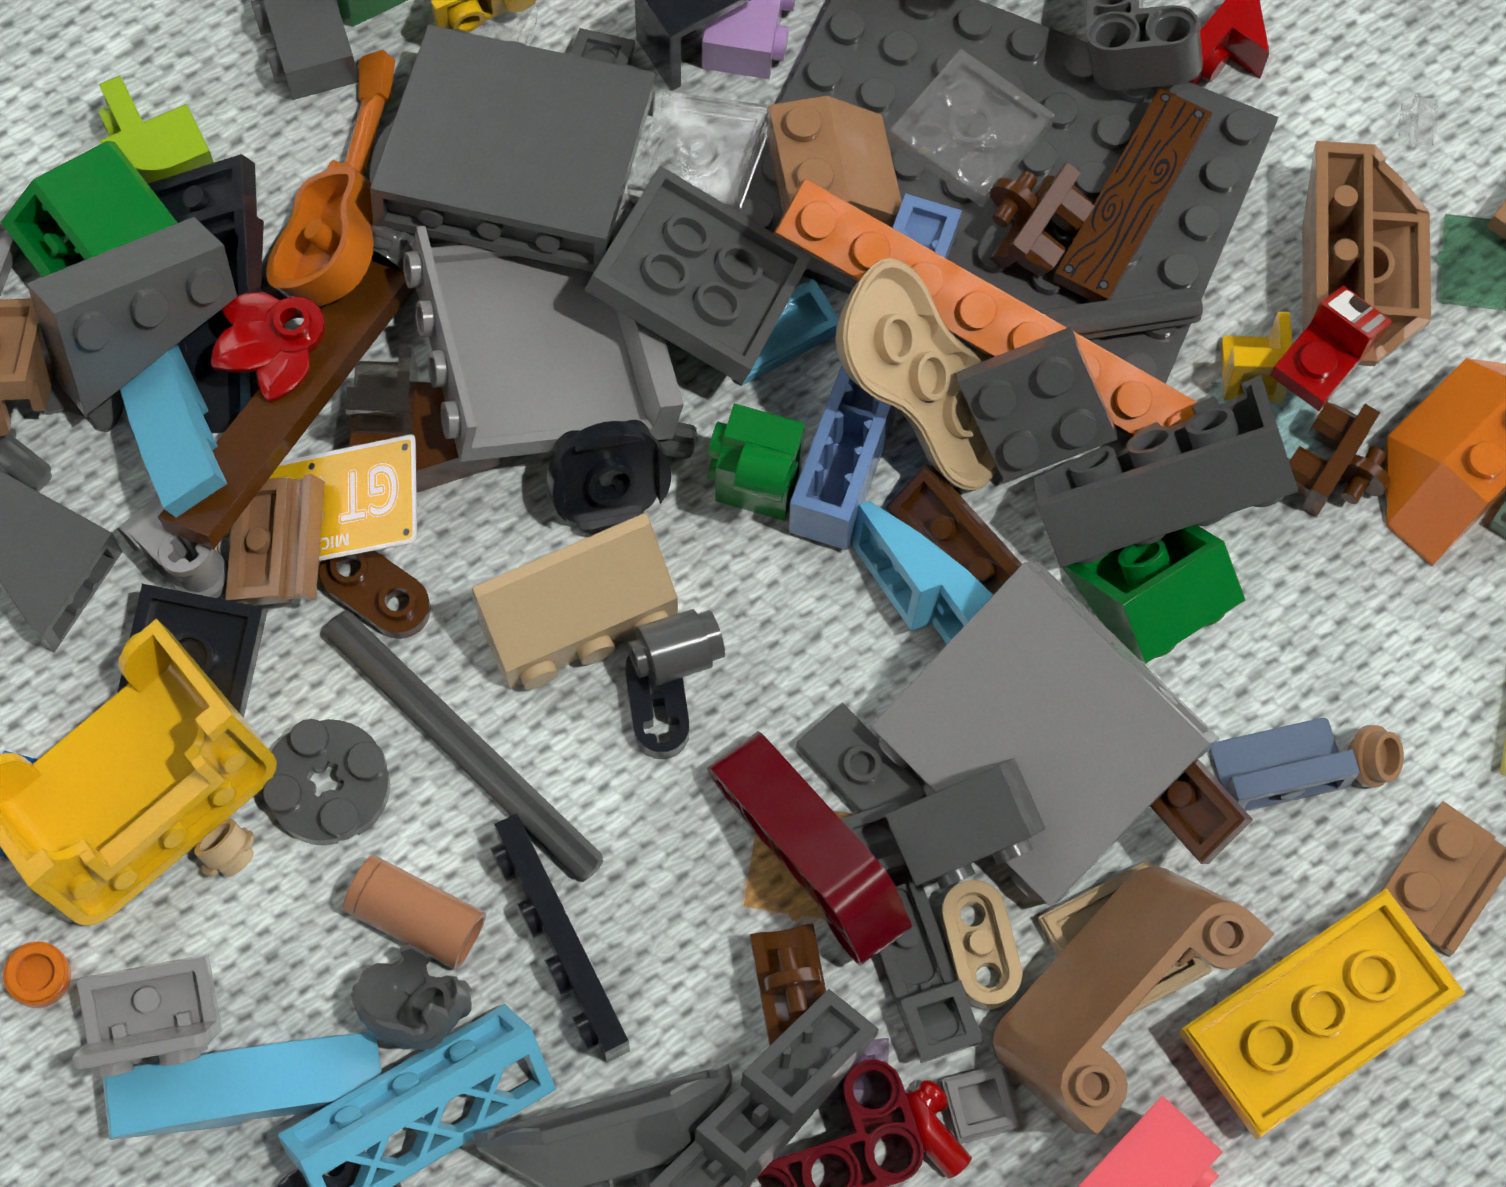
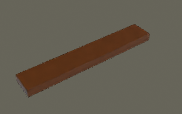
[158,261,415,550]

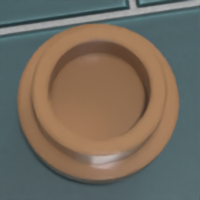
[1348,725,1404,788]

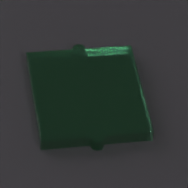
[1436,214,1506,311]

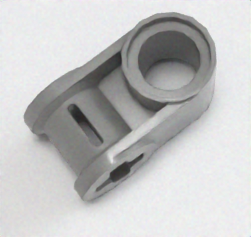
[118,495,228,598]

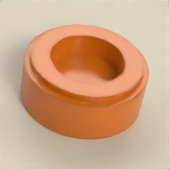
[3,941,72,1008]

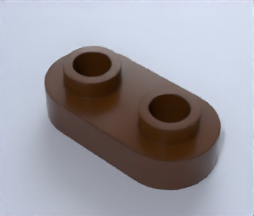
[319,550,431,639]

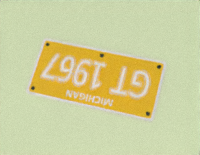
[217,434,417,561]

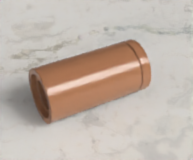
[343,854,486,970]

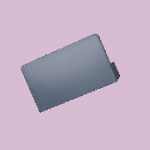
[1209,718,1360,811]

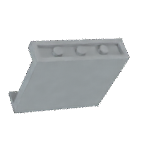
[403,209,684,462]
[871,561,1220,907]

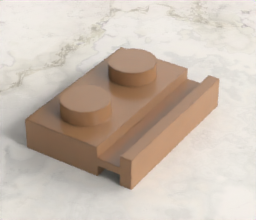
[226,474,325,605]
[1379,801,1506,957]

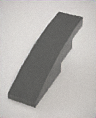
[649,989,879,1187]

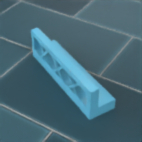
[278,1004,557,1187]

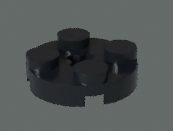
[547,420,671,535]

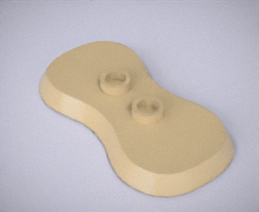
[836,258,998,491]

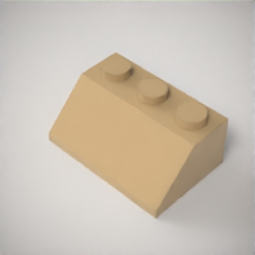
[472,513,678,690]

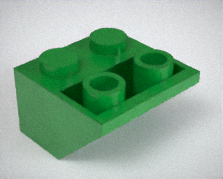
[1,141,178,277]

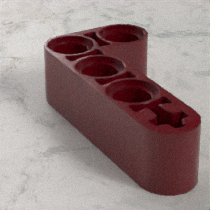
[707,731,912,966]
[749,1059,924,1187]

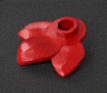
[211,292,326,403]

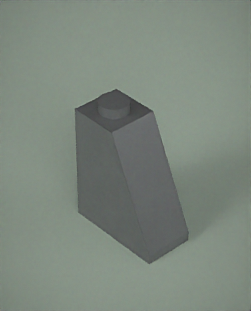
[0,471,122,653]

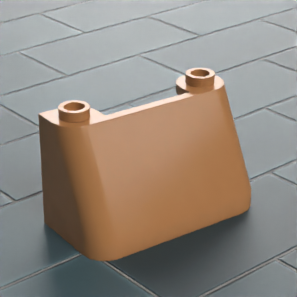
[992,866,1275,1135]

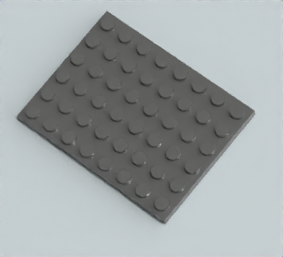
[729,0,1279,384]

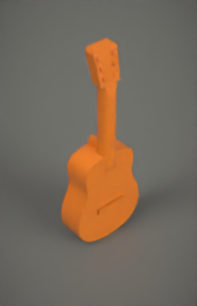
[266,49,395,306]

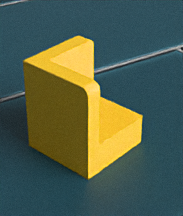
[1221,312,1293,403]

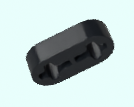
[625,655,690,759]

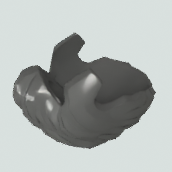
[351,944,472,1049]

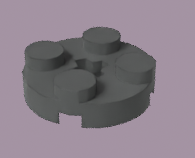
[263,719,391,846]

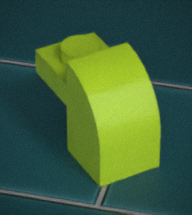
[97,75,214,184]

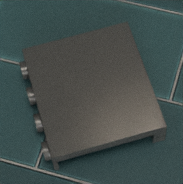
[370,25,656,272]

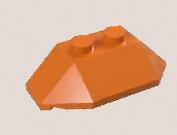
[1385,358,1506,566]

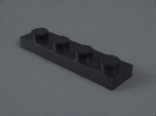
[490,813,630,1063]

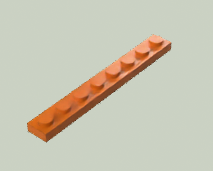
[773,178,1198,437]

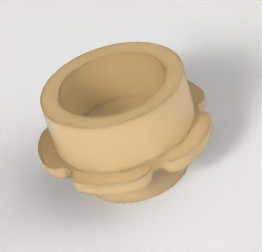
[194,819,255,877]

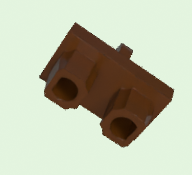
[989,162,1095,277]
[1289,401,1390,518]
[750,923,826,1046]

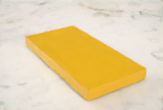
[1178,888,1466,1141]

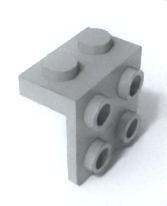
[73,954,222,1078]

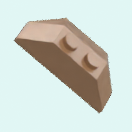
[1302,141,1431,366]

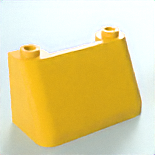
[0,618,277,926]

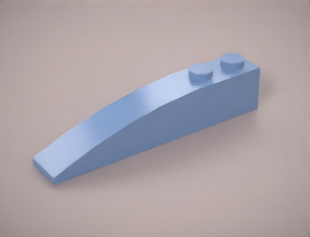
[789,193,962,550]

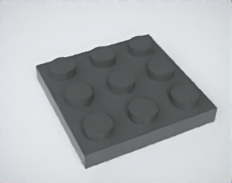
[584,165,812,384]

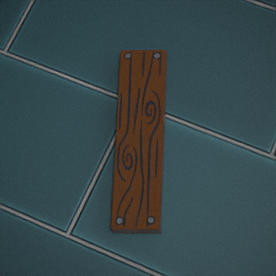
[1053,88,1212,302]

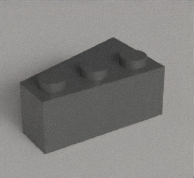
[27,217,237,416]

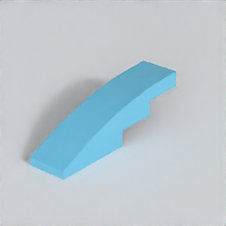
[120,344,227,518]
[851,501,993,644]
[102,1032,382,1140]

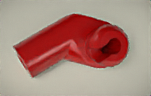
[906,1080,972,1179]

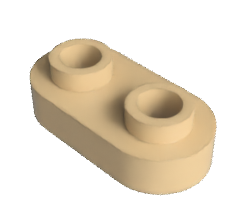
[940,880,1022,1009]

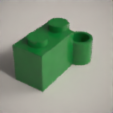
[707,403,805,521]

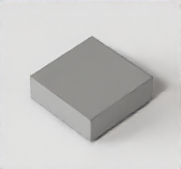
[940,1064,1021,1144]

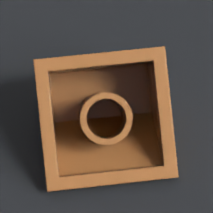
[767,96,902,226]

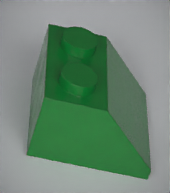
[1062,525,1246,664]

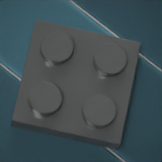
[957,327,1118,483]

